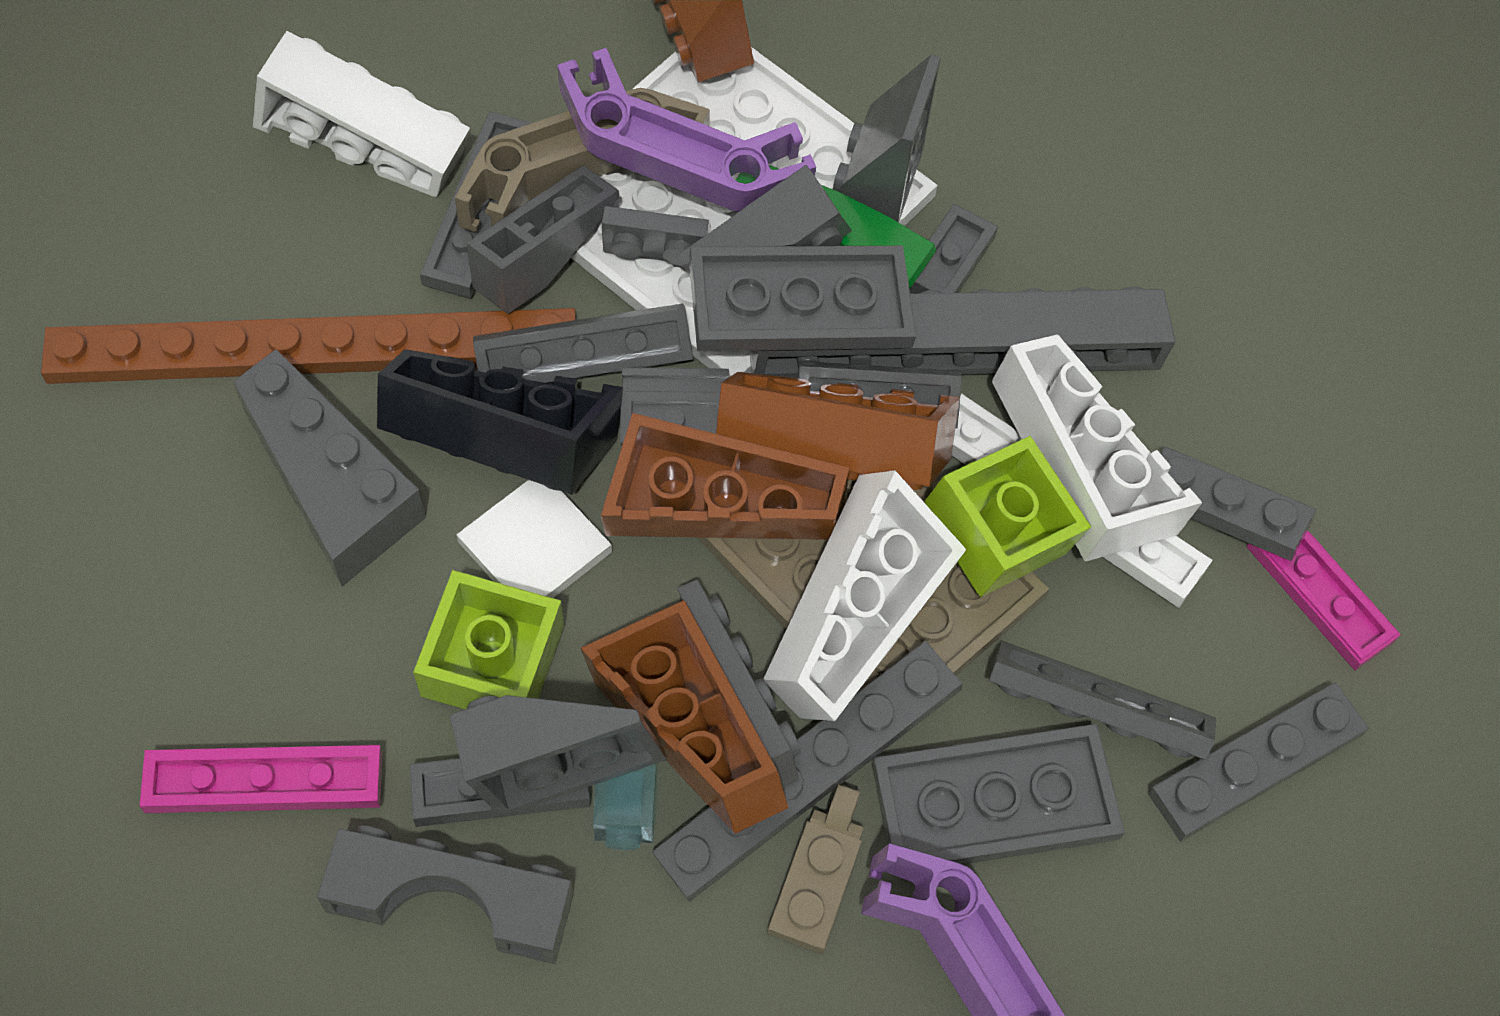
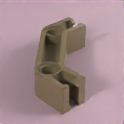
[455,88,710,232]

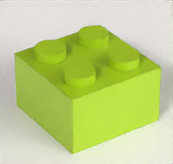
[924,436,1091,598]
[413,570,564,709]

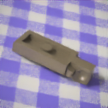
[767,784,864,954]

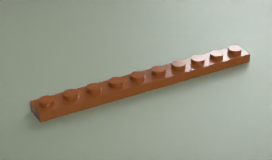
[41,308,576,384]

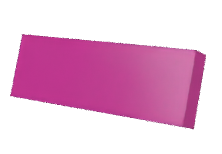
[1246,531,1401,671]

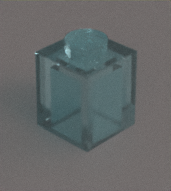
[593,764,656,850]

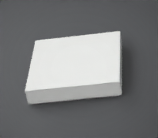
[456,480,612,598]

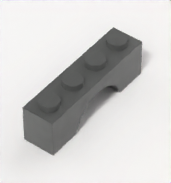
[317,826,573,964]

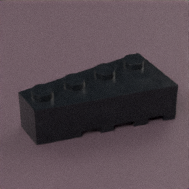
[377,349,623,495]

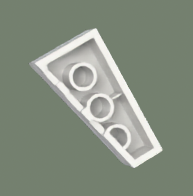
[253,31,470,198]
[992,334,1202,562]
[764,470,966,721]

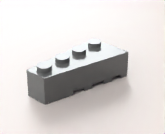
[233,349,426,587]

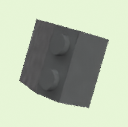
[833,55,941,223]
[450,695,667,817]

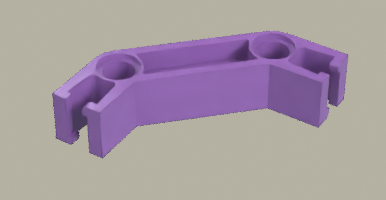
[557,48,816,212]
[861,843,1065,1016]

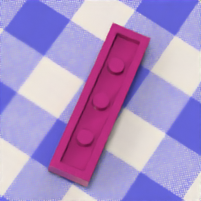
[139,745,383,813]

